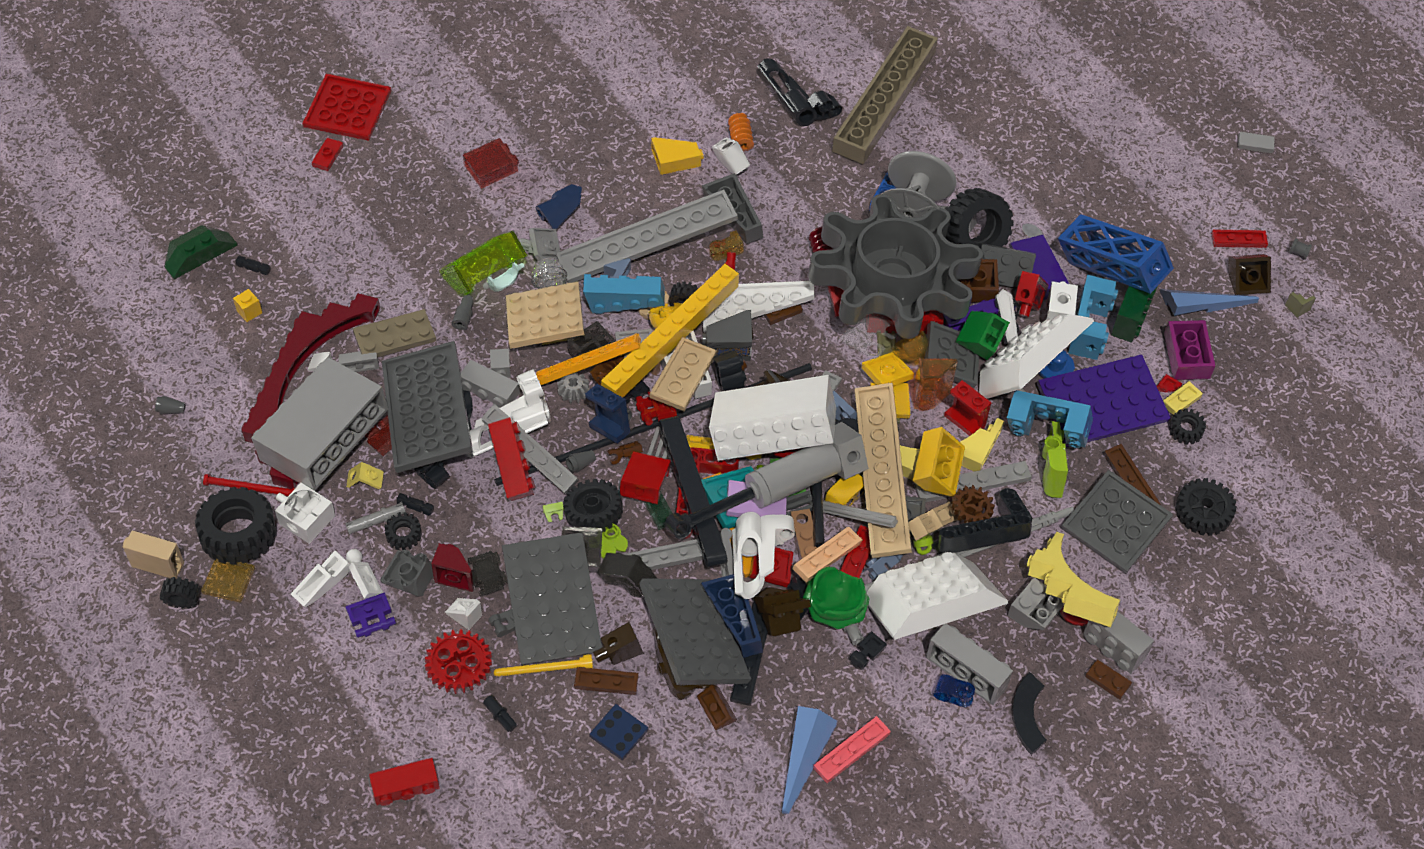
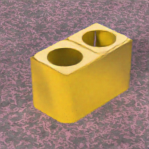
[825,474,865,506]

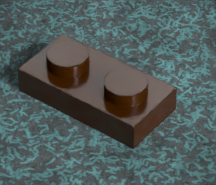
[764,304,803,325]
[1085,659,1132,700]

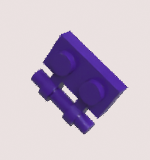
[345,593,396,638]

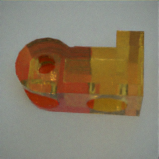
[709,230,744,261]

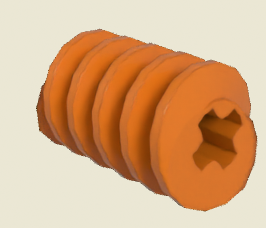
[728,113,754,151]

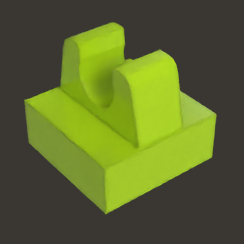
[542,502,564,522]

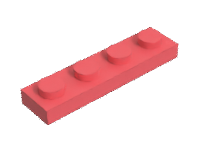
[813,716,891,783]

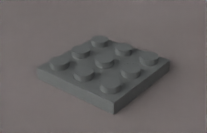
[924,321,979,388]

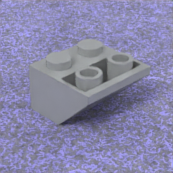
[1008,578,1065,630]

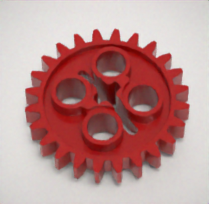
[424,629,492,694]

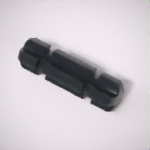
[235,255,271,275]
[396,493,434,516]

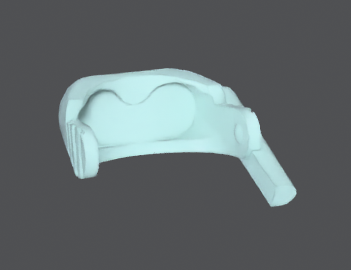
[487,262,525,292]

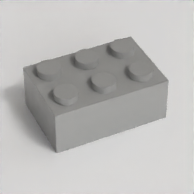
[1083,612,1154,674]

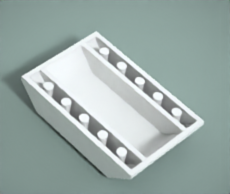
[979,314,1094,399]
[867,552,1008,640]

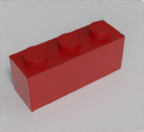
[369,758,440,806]

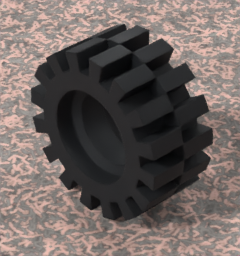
[668,282,700,306]
[1169,408,1206,445]
[384,512,422,550]
[159,577,200,609]

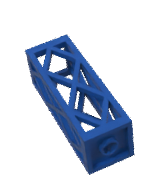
[1058,214,1174,293]

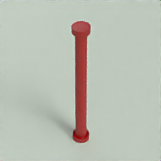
[203,474,295,496]

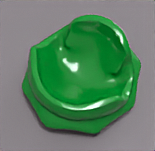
[803,567,870,630]

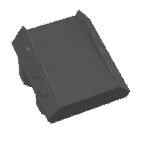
[380,550,433,596]

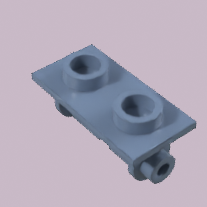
[863,554,903,580]

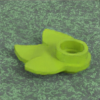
[588,524,628,560]

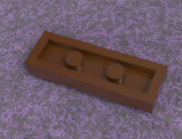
[574,667,639,695]

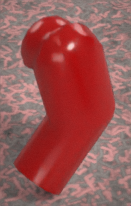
[721,252,736,270]

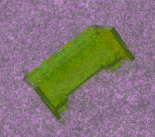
[438,230,528,296]

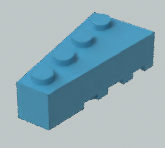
[583,274,665,314]

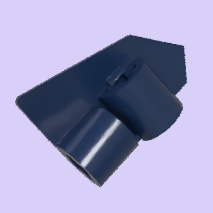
[536,184,582,230]

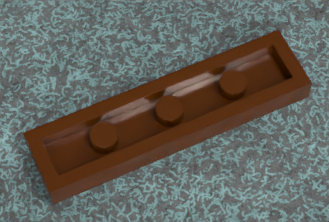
[1104,444,1161,505]

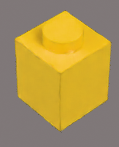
[233,289,262,322]

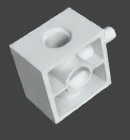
[1044,281,1078,320]
[275,483,335,544]

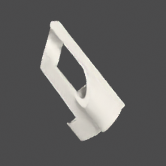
[466,369,551,458]
[732,512,795,599]

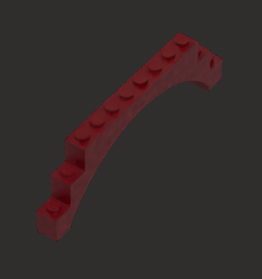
[241,293,380,489]

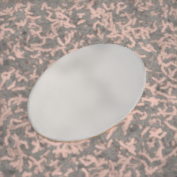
[1022,224,1042,237]

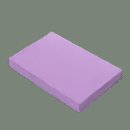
[726,480,787,517]

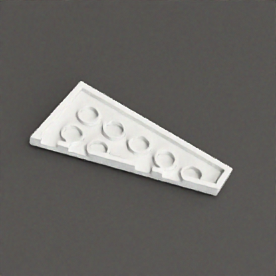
[703,281,814,332]

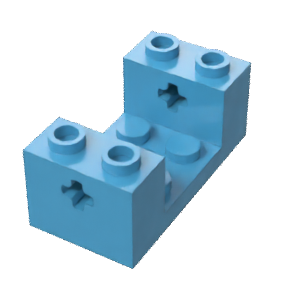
[1068,275,1118,360]
[1007,390,1093,448]

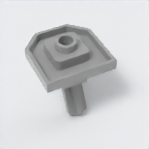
[517,228,560,265]

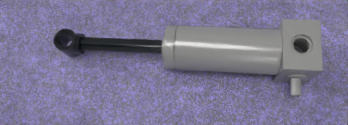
[665,422,869,539]

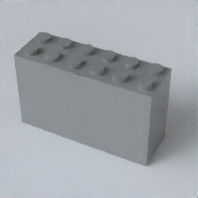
[251,357,388,491]

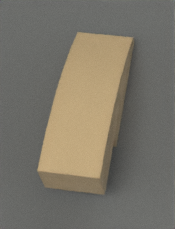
[908,502,958,541]

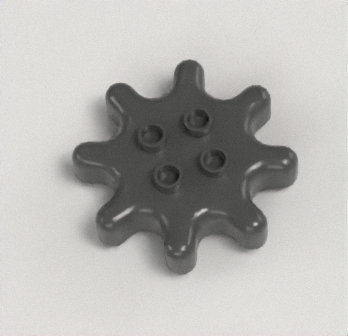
[808,194,983,339]

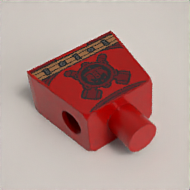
[1015,271,1049,318]

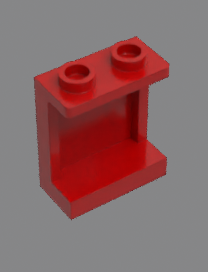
[944,380,992,436]
[620,451,671,504]

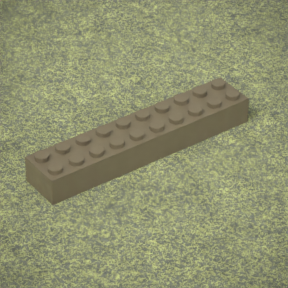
[832,26,938,165]

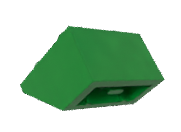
[955,311,1010,360]

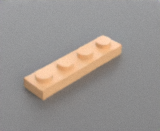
[793,526,862,583]

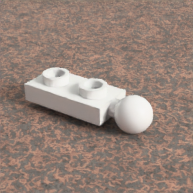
[346,549,383,598]

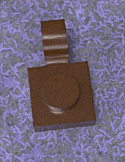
[607,441,643,464]

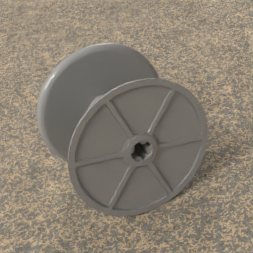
[881,151,957,218]

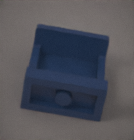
[585,384,630,444]

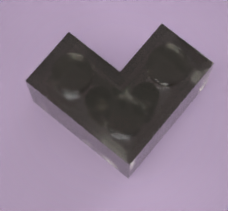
[567,321,616,358]
[597,552,657,598]

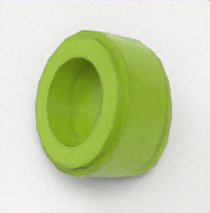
[913,535,933,555]

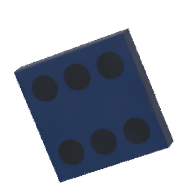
[589,704,649,761]

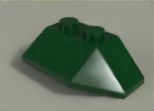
[164,225,238,280]

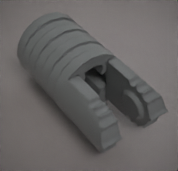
[451,294,473,330]

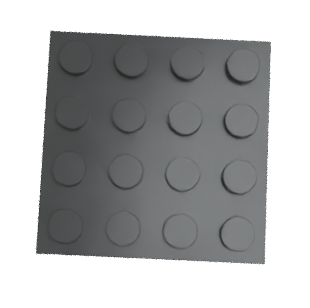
[1061,470,1173,574]

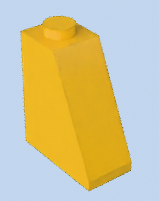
[651,137,704,175]

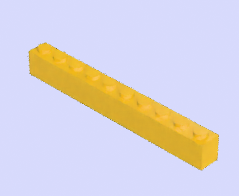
[601,264,739,397]

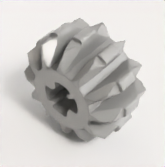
[557,372,590,404]

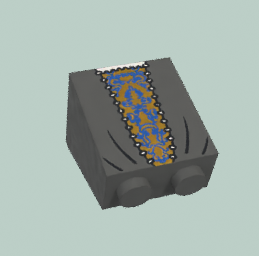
[702,310,752,361]

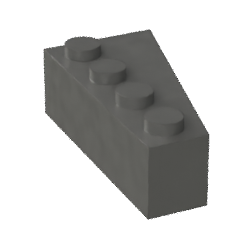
[702,173,764,244]

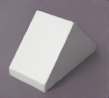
[445,598,482,630]

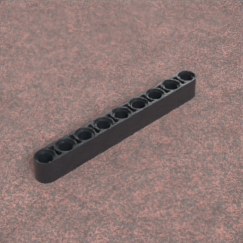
[659,416,728,568]

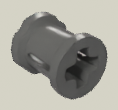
[1289,238,1312,259]

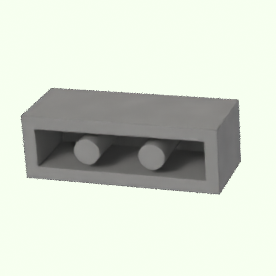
[461,360,520,408]

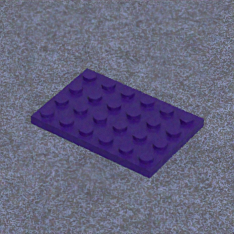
[1037,354,1171,448]

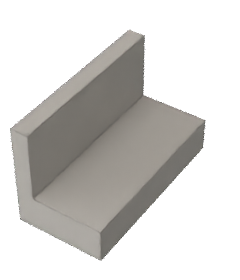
[338,351,379,372]

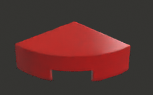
[1157,374,1183,393]

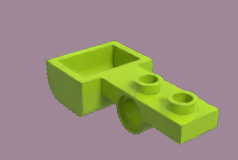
[1042,421,1068,498]

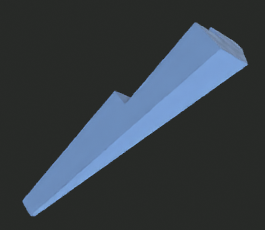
[1160,289,1259,315]
[782,706,837,814]

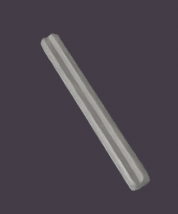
[823,500,898,528]

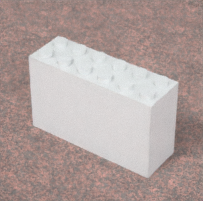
[709,375,836,461]

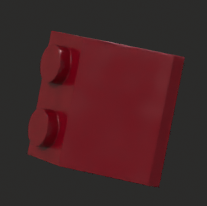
[431,543,474,592]

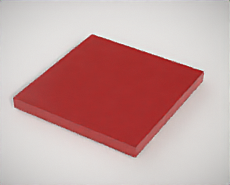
[302,74,392,141]

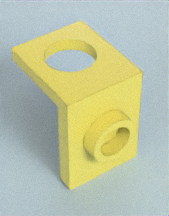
[346,462,384,489]

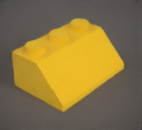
[913,427,965,497]

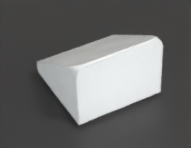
[308,352,332,372]

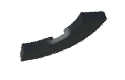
[1012,672,1047,756]

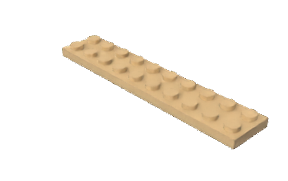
[855,383,912,558]

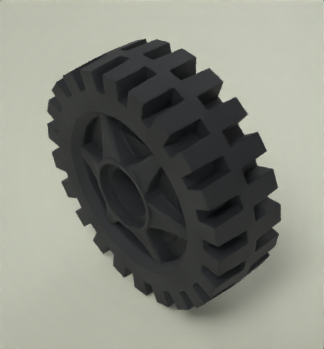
[1175,478,1237,536]
[563,479,623,534]

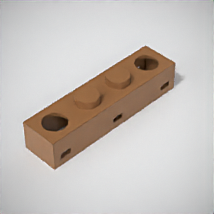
[790,509,818,585]

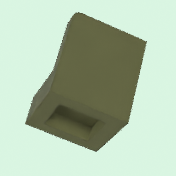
[1285,292,1316,318]

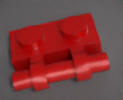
[636,392,677,425]

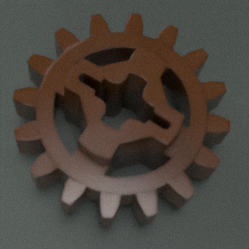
[951,485,995,523]

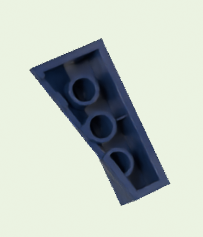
[701,574,763,658]

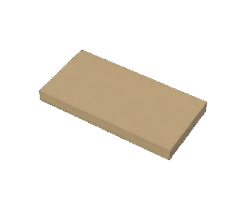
[650,337,717,411]

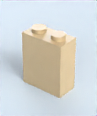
[123,531,184,578]

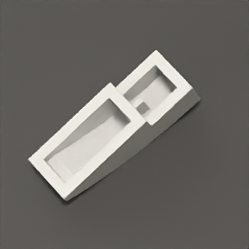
[291,551,350,608]

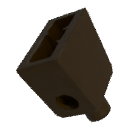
[593,622,644,665]

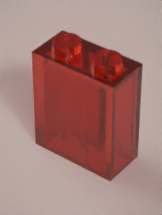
[463,138,519,189]

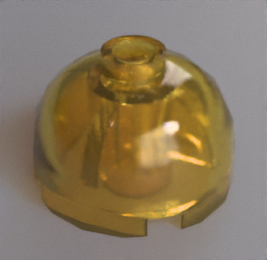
[891,330,928,365]

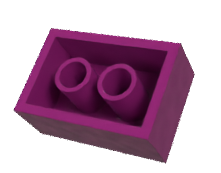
[1164,320,1215,380]

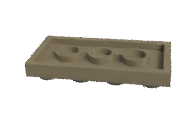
[353,309,436,358]

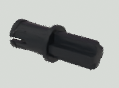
[483,695,517,732]

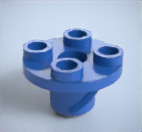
[1039,350,1075,379]

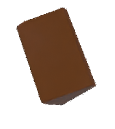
[696,684,737,730]

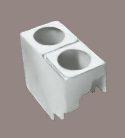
[712,137,750,174]

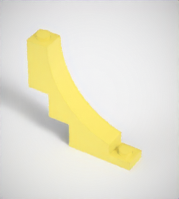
[900,418,1004,480]

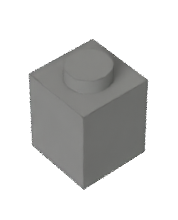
[490,349,511,378]

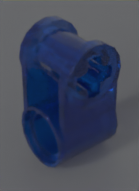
[933,674,975,707]

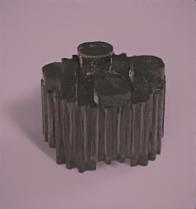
[467,551,507,597]

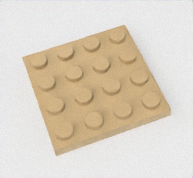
[506,282,585,349]

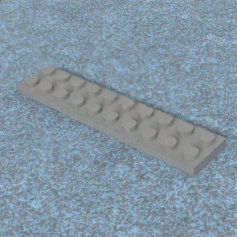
[556,190,738,283]

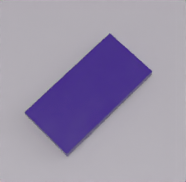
[1009,234,1069,300]

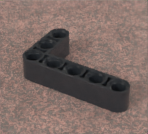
[938,488,1033,553]

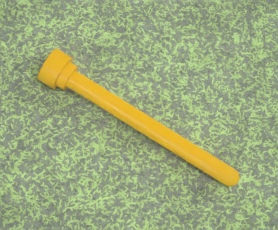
[493,654,593,677]

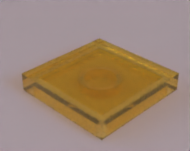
[201,558,255,603]

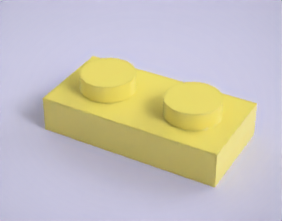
[1163,381,1203,415]

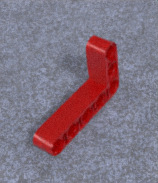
[676,447,739,539]

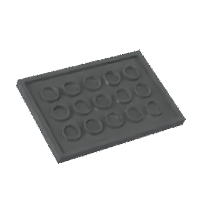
[502,532,602,666]
[639,578,751,685]

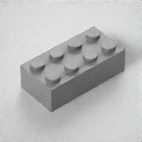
[926,624,1013,706]

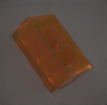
[913,358,958,411]

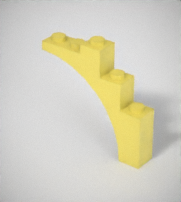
[1027,532,1120,627]

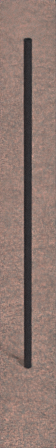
[494,363,812,486]

